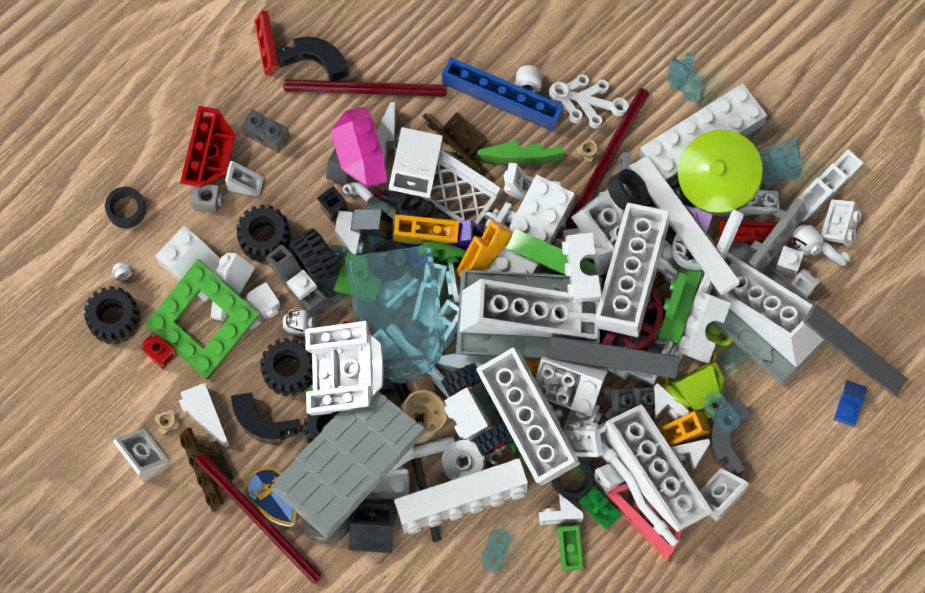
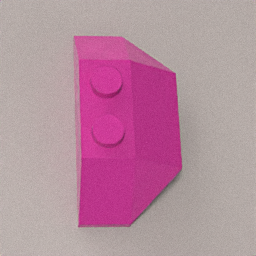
[331,106,387,187]

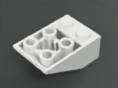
[388,127,443,198]
[535,357,608,416]

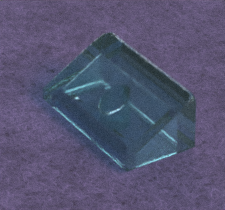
[715,343,762,375]

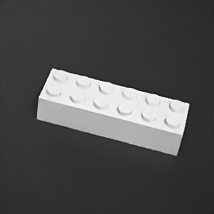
[639,83,767,182]
[487,174,576,274]
[595,203,670,337]
[476,347,580,485]
[394,459,528,534]

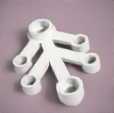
[549,74,629,129]

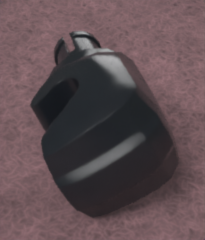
[380,189,435,218]

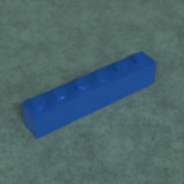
[442,57,564,132]

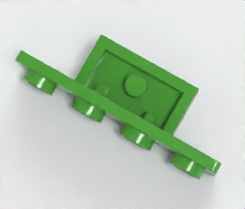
[658,266,703,345]

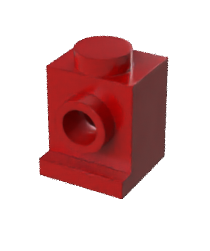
[142,334,177,370]

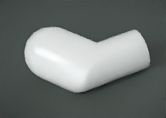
[343,182,374,203]
[821,242,851,266]

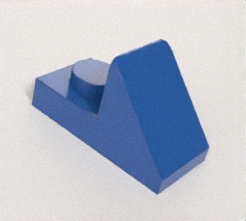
[833,380,867,427]

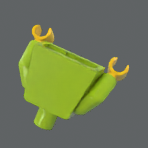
[656,353,724,418]

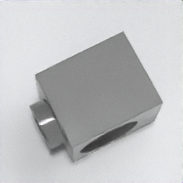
[190,184,223,212]

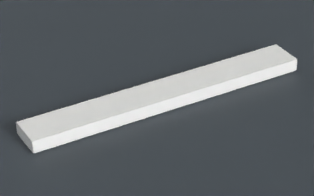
[629,156,740,295]

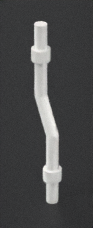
[601,439,679,547]

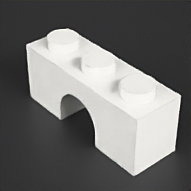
[562,233,601,303]
[677,292,731,363]

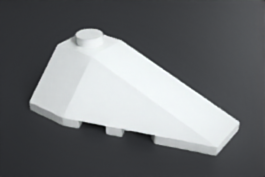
[571,189,625,259]

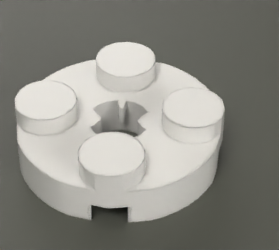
[442,440,486,480]

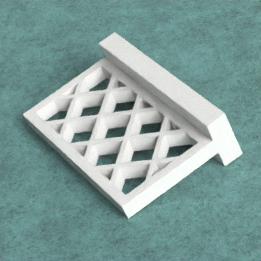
[420,149,503,225]

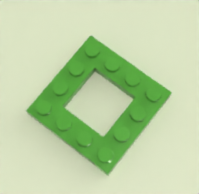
[145,259,261,379]

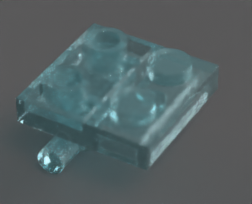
[667,53,706,105]

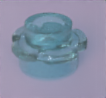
[330,245,347,260]

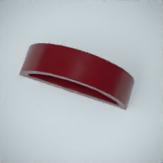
[601,286,663,351]

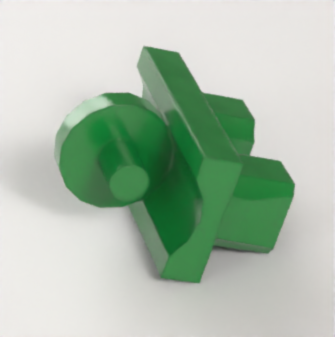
[579,486,622,530]

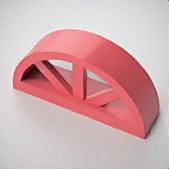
[606,483,681,560]

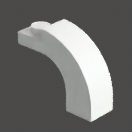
[504,163,566,201]

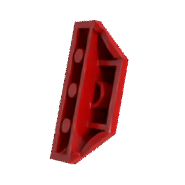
[180,106,236,188]

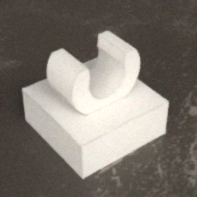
[791,269,820,298]

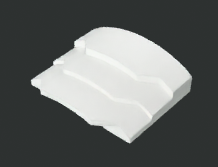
[305,321,383,416]

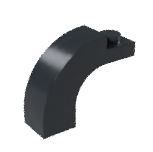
[276,37,349,81]
[231,392,302,444]

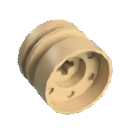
[399,390,447,446]

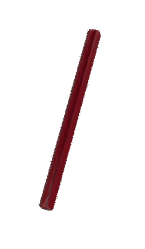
[283,79,447,97]
[566,88,649,229]
[195,452,321,584]

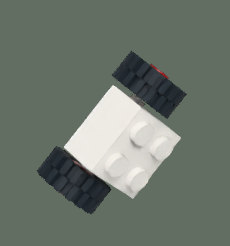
[441,363,514,456]

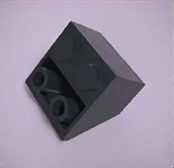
[349,503,396,554]

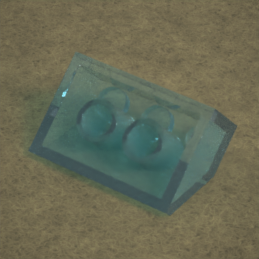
[757,139,802,187]

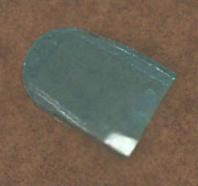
[345,245,444,383]

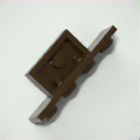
[422,112,487,173]
[180,427,234,512]

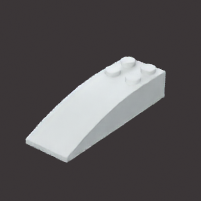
[600,404,713,532]

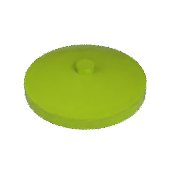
[678,130,763,214]

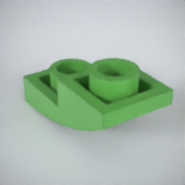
[417,242,466,265]

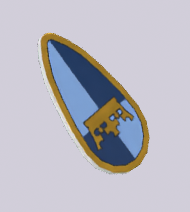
[244,467,297,527]

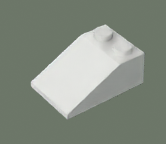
[155,226,220,302]

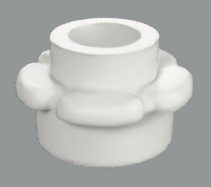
[112,262,132,281]

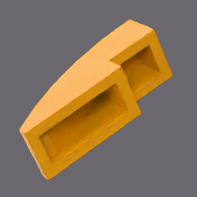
[456,220,513,278]

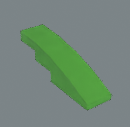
[477,140,565,166]
[506,229,595,277]

